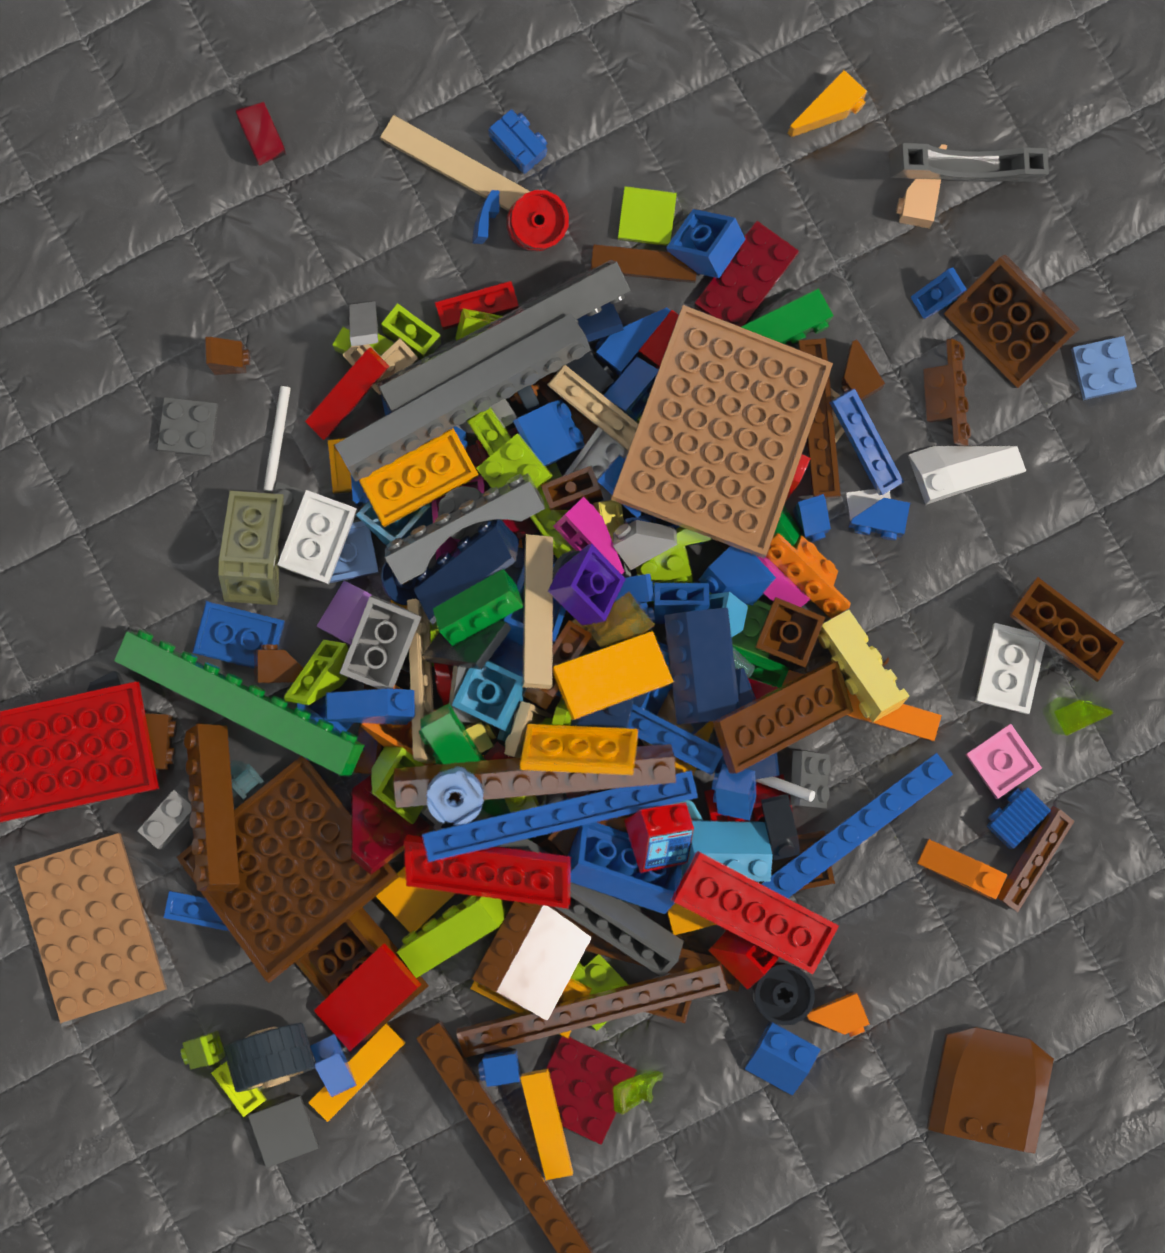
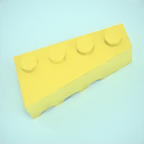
[818,610,909,723]

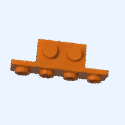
[766,533,851,619]

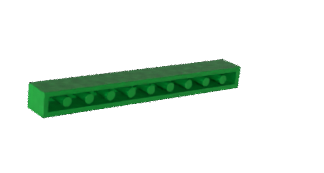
[114,629,364,775]

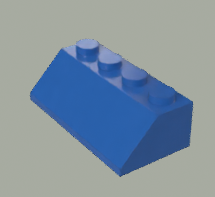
[568,822,682,914]

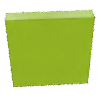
[618,187,677,246]

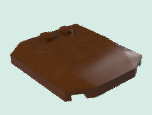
[926,1027,1054,1153]

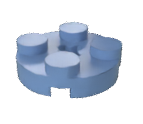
[427,767,483,825]

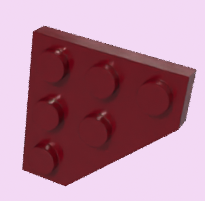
[351,775,430,875]

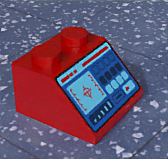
[624,802,694,873]

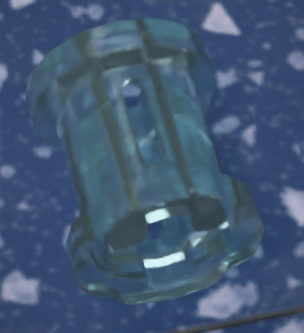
[231,764,264,799]

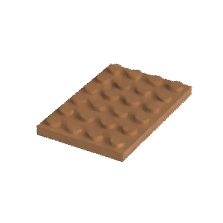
[14,833,167,1023]

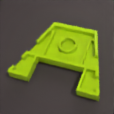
[636,526,711,605]

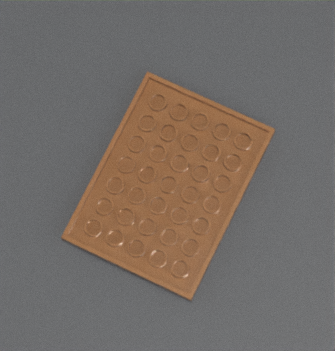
[611,305,833,558]

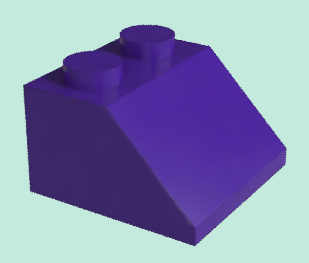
[548,544,625,626]

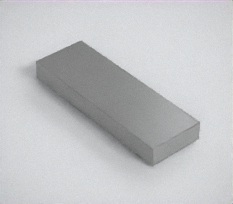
[349,301,378,346]

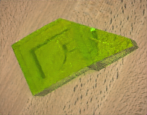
[1054,700,1114,736]
[613,1070,663,1115]

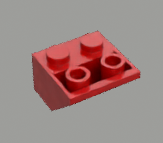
[709,930,779,989]

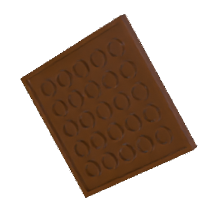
[176,756,399,983]

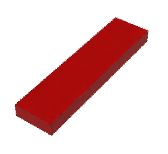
[305,347,390,440]

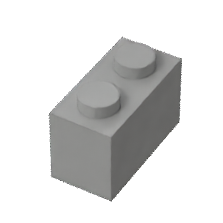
[138,790,192,849]

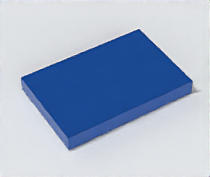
[192,601,285,669]

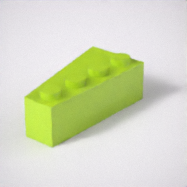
[397,895,513,978]

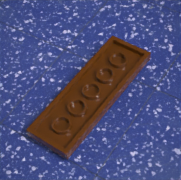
[713,661,853,774]

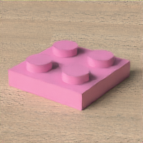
[965,724,1042,799]

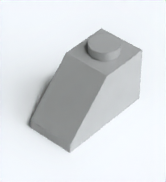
[613,520,677,570]

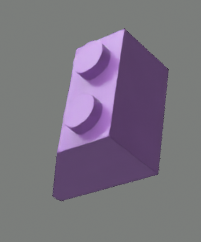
[317,581,371,646]

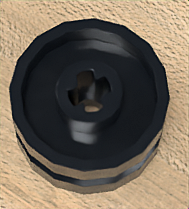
[752,963,815,1026]

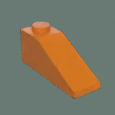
[917,839,1007,899]

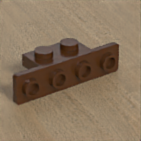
[923,338,971,446]

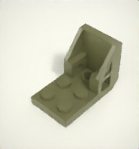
[218,491,284,605]

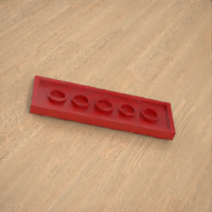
[404,835,571,909]
[671,850,839,974]

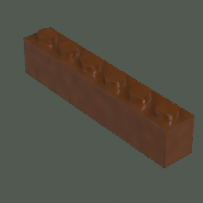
[184,724,240,891]

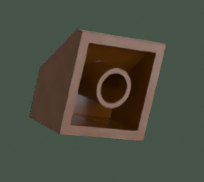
[755,597,825,667]

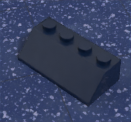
[414,519,519,624]
[664,608,740,725]

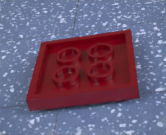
[527,1036,637,1145]

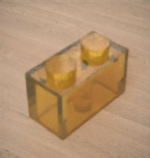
[586,592,655,649]

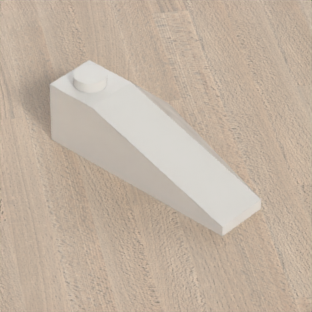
[908,446,1026,505]

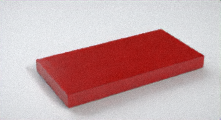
[314,943,422,1051]

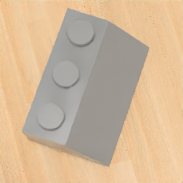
[340,595,421,689]

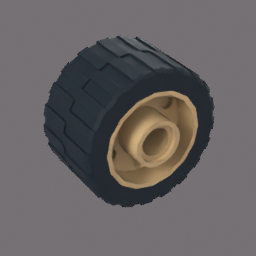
[223,1023,315,1092]

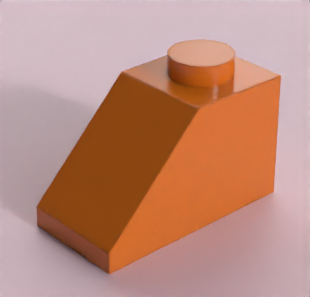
[806,992,869,1037]

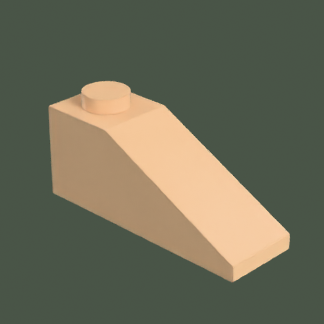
[896,144,947,228]

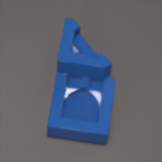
[472,190,500,244]

